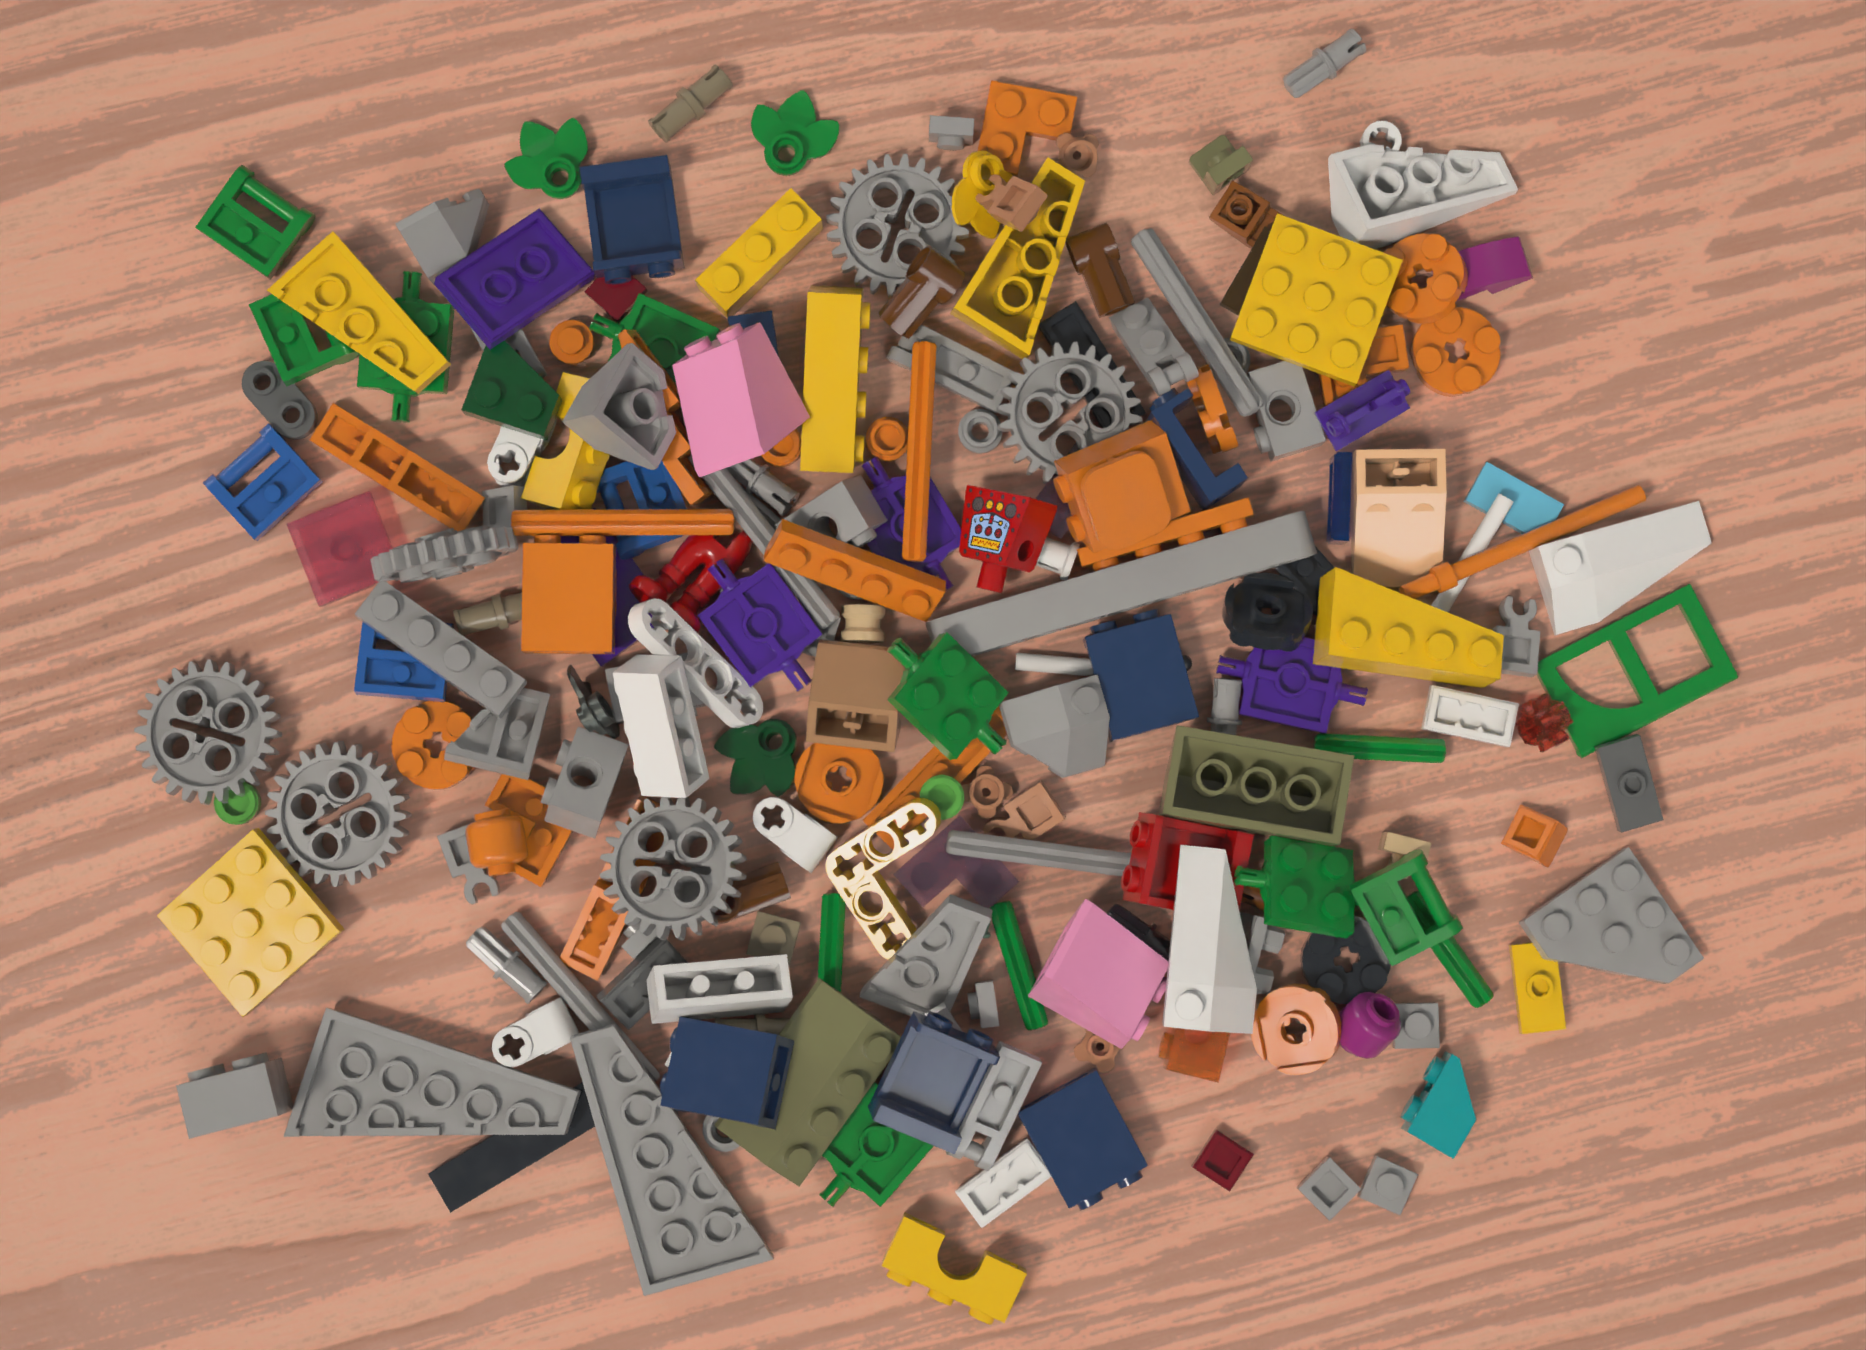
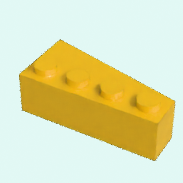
[950,157,1085,359]
[800,285,871,473]
[1313,567,1504,688]

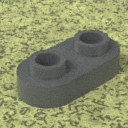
[242,361,318,440]

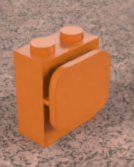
[1053,420,1191,553]
[521,535,617,654]

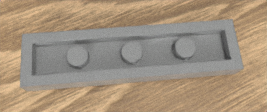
[355,581,527,719]

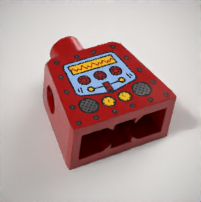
[959,485,1058,594]

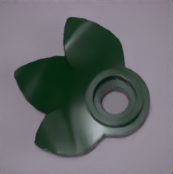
[714,719,797,797]

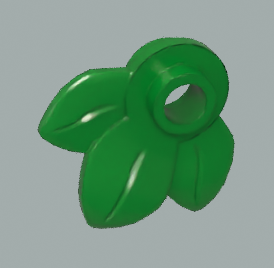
[751,90,839,176]
[504,118,588,199]

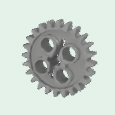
[826,154,969,298]
[996,342,1142,484]
[370,526,519,583]
[134,659,282,805]
[265,741,412,887]
[600,797,747,941]

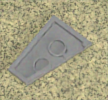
[860,894,992,1016]

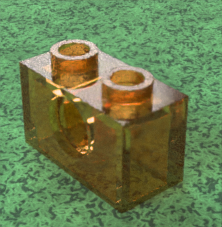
[1158,1028,1230,1083]

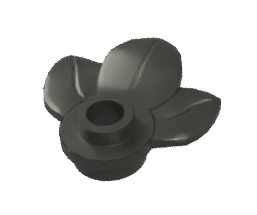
[567,664,620,739]

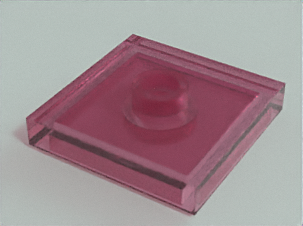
[287,491,393,607]

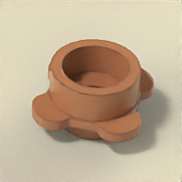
[1056,133,1099,178]
[962,766,1013,819]
[1074,1029,1125,1073]

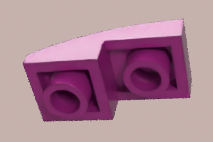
[1432,236,1533,302]

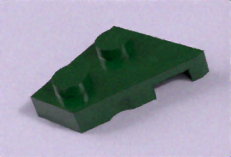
[461,340,562,441]

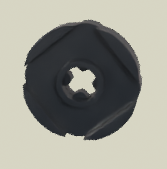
[1222,573,1313,652]
[1300,916,1391,1004]

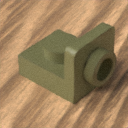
[1189,135,1253,195]

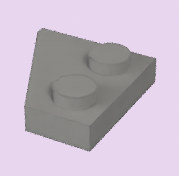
[444,688,550,780]

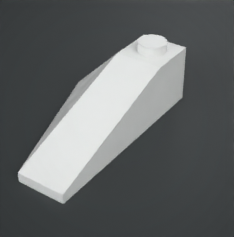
[1328,144,1518,249]
[1529,501,1712,635]
[1162,845,1257,1034]

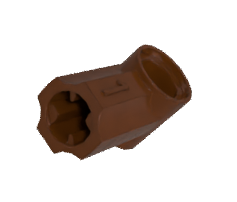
[1065,223,1135,318]
[878,245,965,339]
[715,862,791,924]

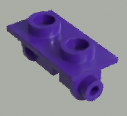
[1314,370,1410,451]

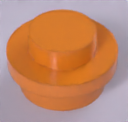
[549,320,594,364]
[866,417,908,461]

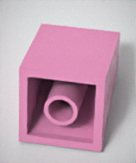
[672,322,810,478]
[1028,899,1168,1049]

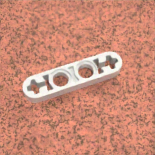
[628,598,763,728]

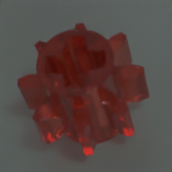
[1515,693,1573,752]

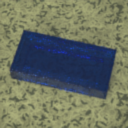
[1326,452,1352,545]

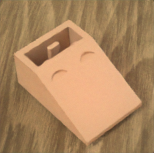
[1349,449,1447,587]

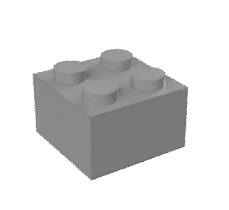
[176,1052,293,1139]

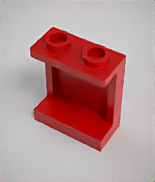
[1121,812,1254,910]

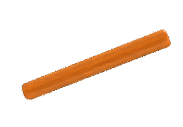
[902,341,937,562]
[511,509,734,536]

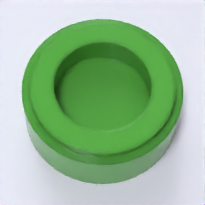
[920,775,964,820]
[214,781,261,825]

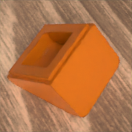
[1501,804,1568,868]

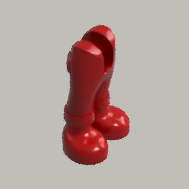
[629,530,753,633]

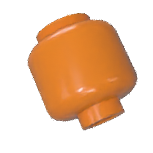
[465,809,528,877]

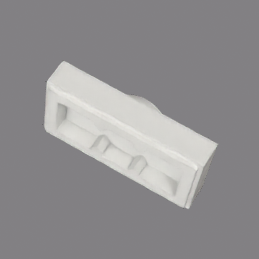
[1421,685,1519,747]
[955,1137,1052,1228]

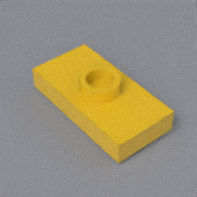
[1509,942,1566,1034]

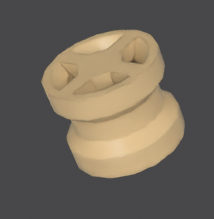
[841,604,885,643]

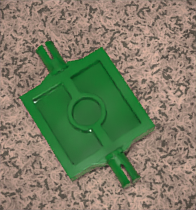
[357,271,455,423]
[589,293,721,410]
[887,632,1009,760]
[1234,835,1359,939]
[819,1081,933,1207]

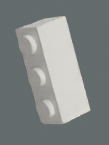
[613,654,710,798]
[646,954,793,1024]

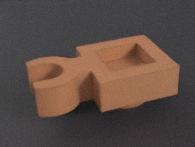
[975,174,1048,232]
[982,780,1066,840]

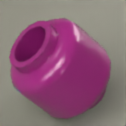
[1339,992,1401,1059]

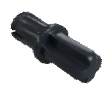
[1107,904,1171,970]

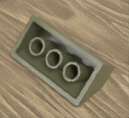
[1159,725,1354,847]
[714,978,901,1187]

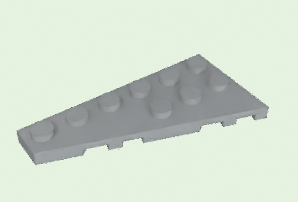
[284,1008,581,1137]
[570,1023,774,1296]

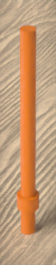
[1399,485,1646,599]

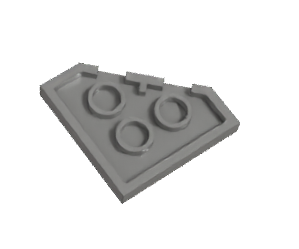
[1519,847,1704,984]

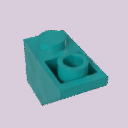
[1400,1051,1476,1159]

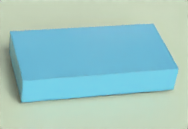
[1463,462,1564,534]

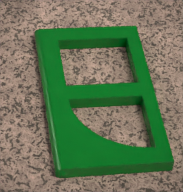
[1537,584,1738,759]

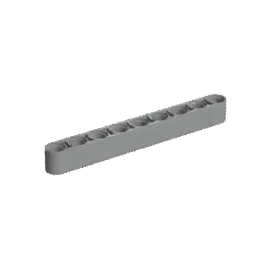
[925,511,1317,657]

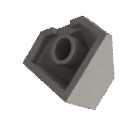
[395,189,489,285]
[562,343,676,470]
[999,674,1110,778]

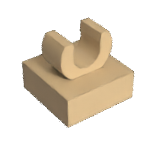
[1378,832,1431,879]

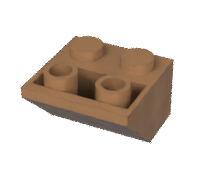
[806,639,905,752]

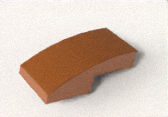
[1209,180,1285,249]

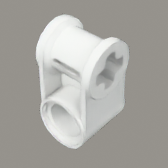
[487,417,557,487]
[753,797,838,873]
[492,997,579,1067]

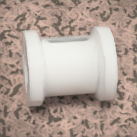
[1036,537,1080,581]

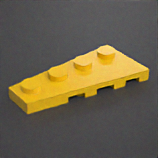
[267,231,451,394]

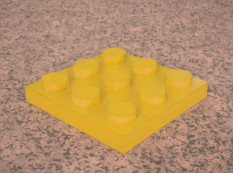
[1230,213,1403,387]
[157,827,345,1017]

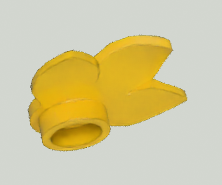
[952,151,1013,239]

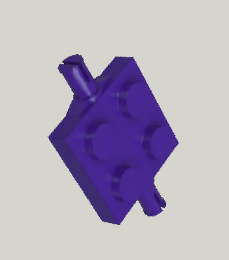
[861,456,961,590]
[697,559,823,692]
[1216,637,1368,734]

